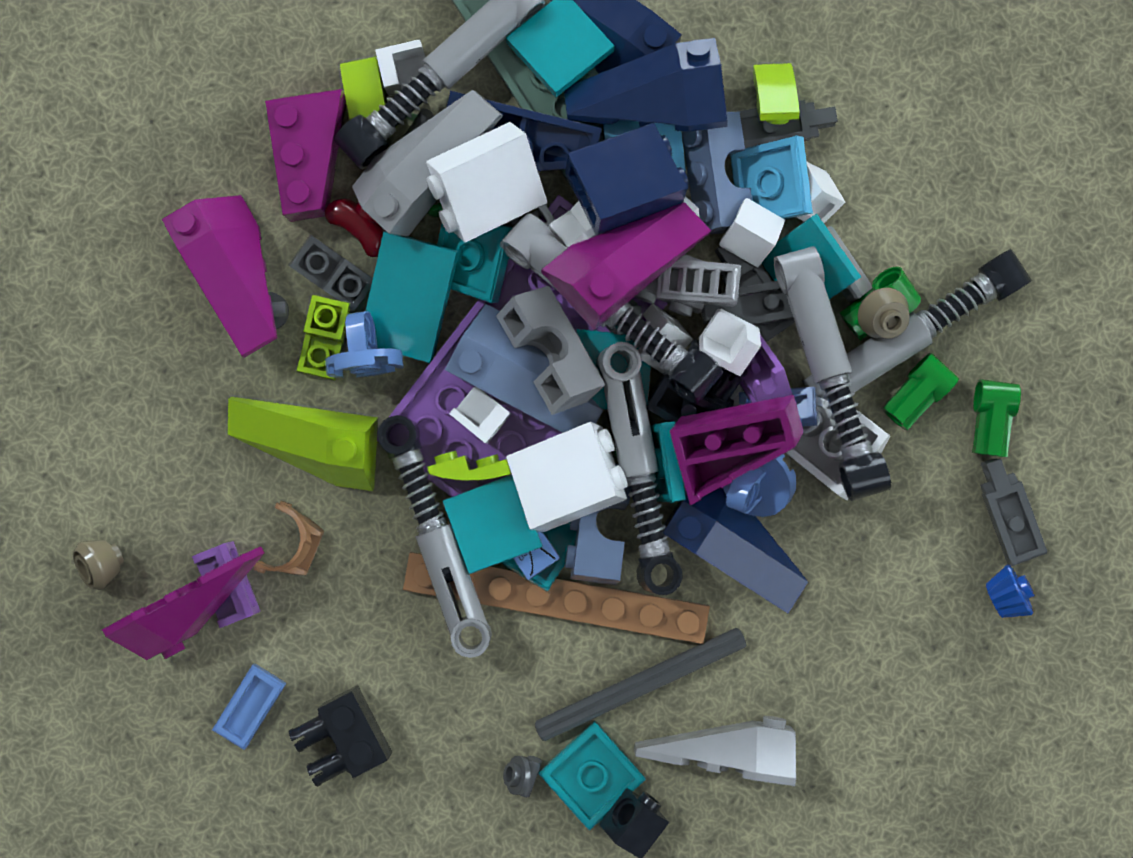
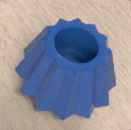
[986,565,1035,618]

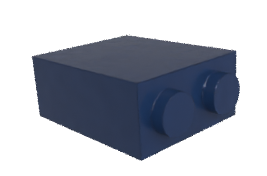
[565,123,689,236]

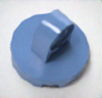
[325,311,404,378]
[723,454,796,517]

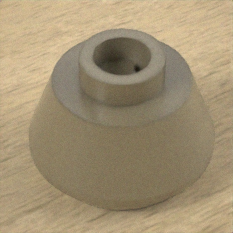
[858,288,910,339]
[73,540,123,590]

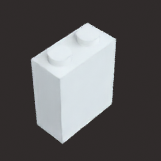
[426,122,548,243]
[506,422,628,532]

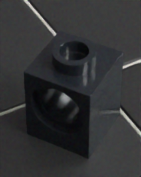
[599,788,669,858]

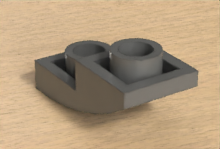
[288,235,373,311]

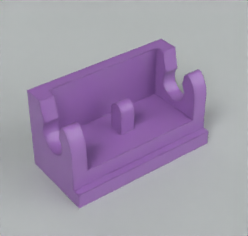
[739,334,792,403]
[192,541,261,628]

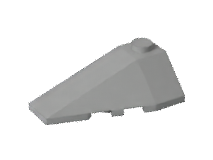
[352,90,503,237]
[634,716,796,786]

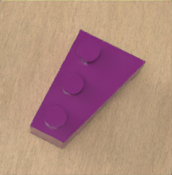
[265,89,347,222]
[670,395,803,505]

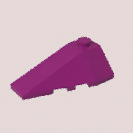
[162,195,277,358]
[541,202,711,330]
[102,546,264,660]

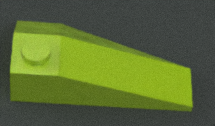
[228,397,378,491]

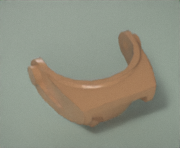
[253,500,324,576]

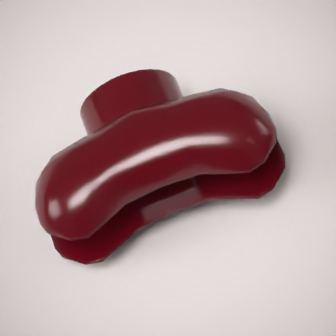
[325,198,386,257]

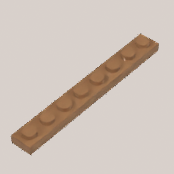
[403,552,710,644]

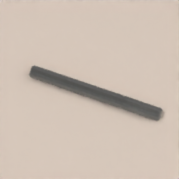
[535,628,746,741]

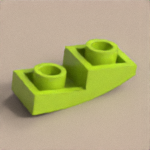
[340,56,393,136]
[753,63,800,125]
[297,295,350,381]
[427,450,512,480]

